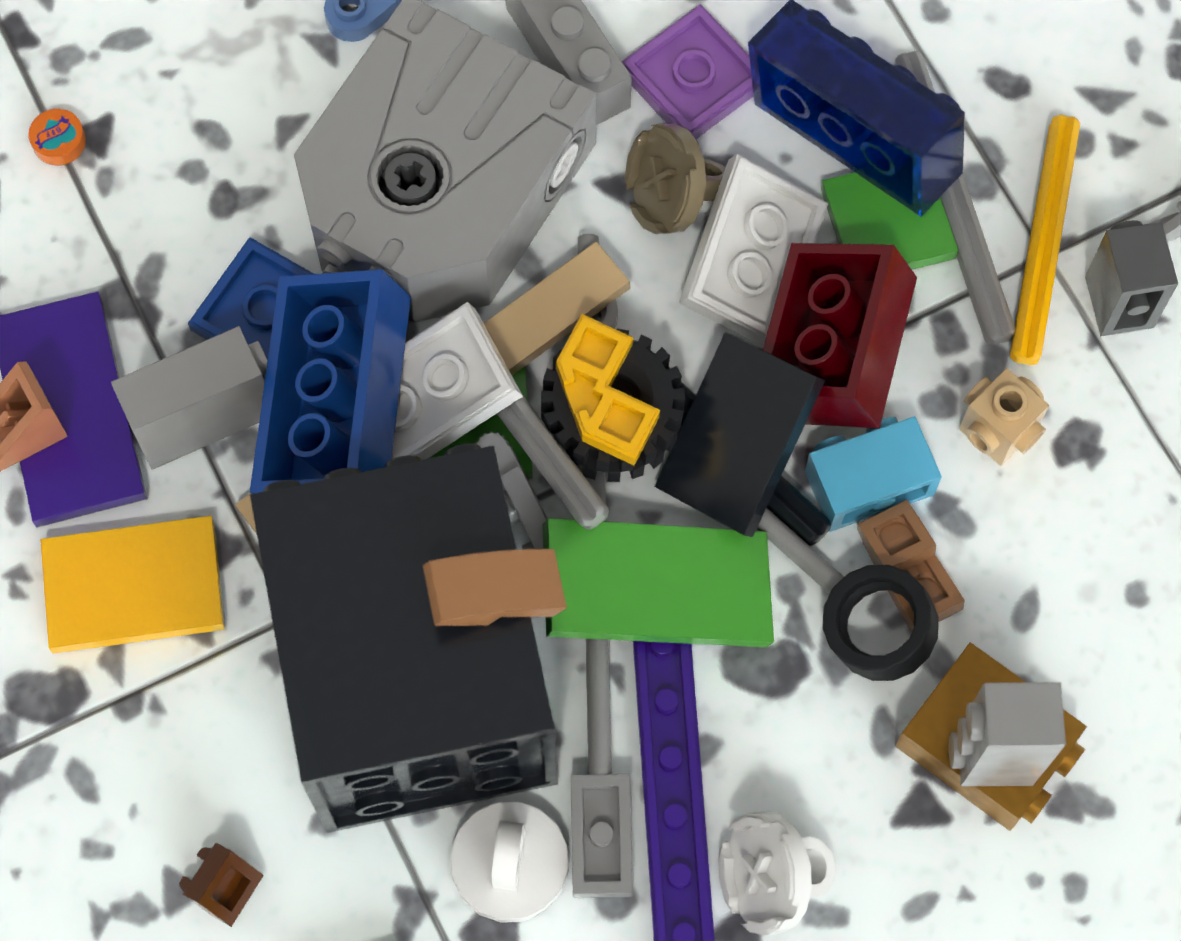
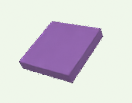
[622,4,770,139]

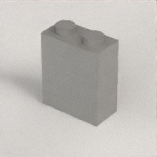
[111,326,267,470]

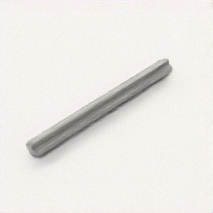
[893,51,1016,345]

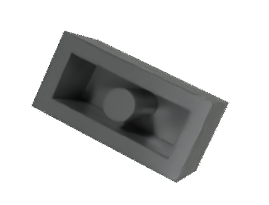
[1085,220,1179,336]

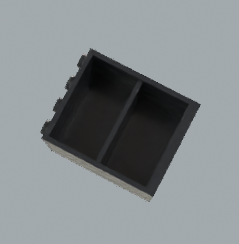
[250,443,558,833]

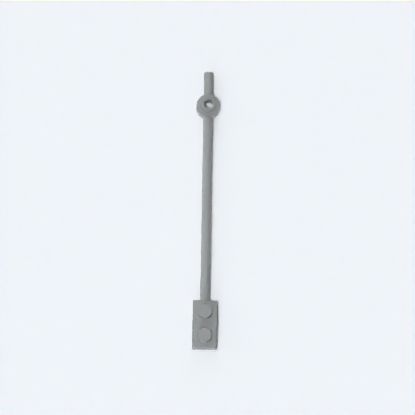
[569,234,633,898]

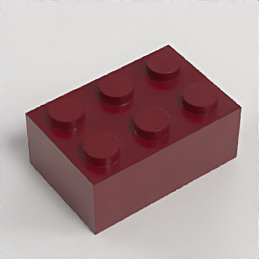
[763,243,917,429]

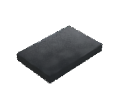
[654,332,826,537]

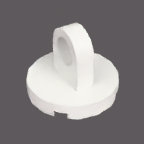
[450,801,569,923]
[719,811,836,935]

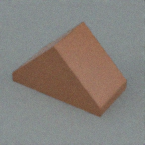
[0,361,68,472]

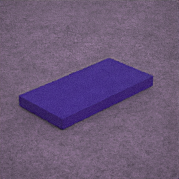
[0,291,147,528]

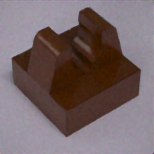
[179,842,264,927]

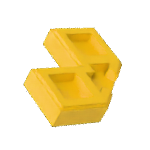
[556,314,661,466]

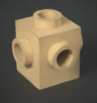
[959,368,1049,466]

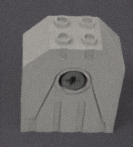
[294,0,596,323]

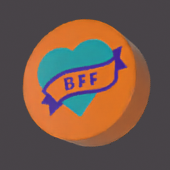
[28,109,86,166]

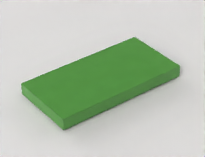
[542,518,774,647]

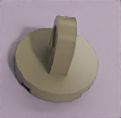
[625,124,726,234]

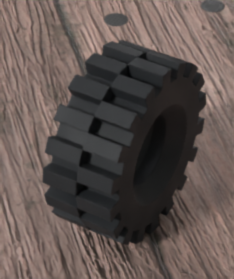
[541,329,685,482]

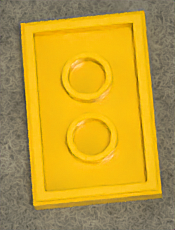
[40,515,225,654]

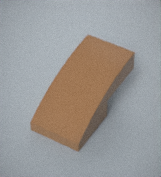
[857,500,965,632]
[423,549,567,626]

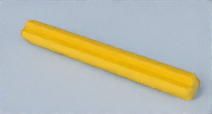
[1010,114,1080,366]

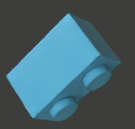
[805,416,942,532]

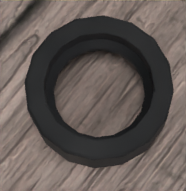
[823,565,939,681]

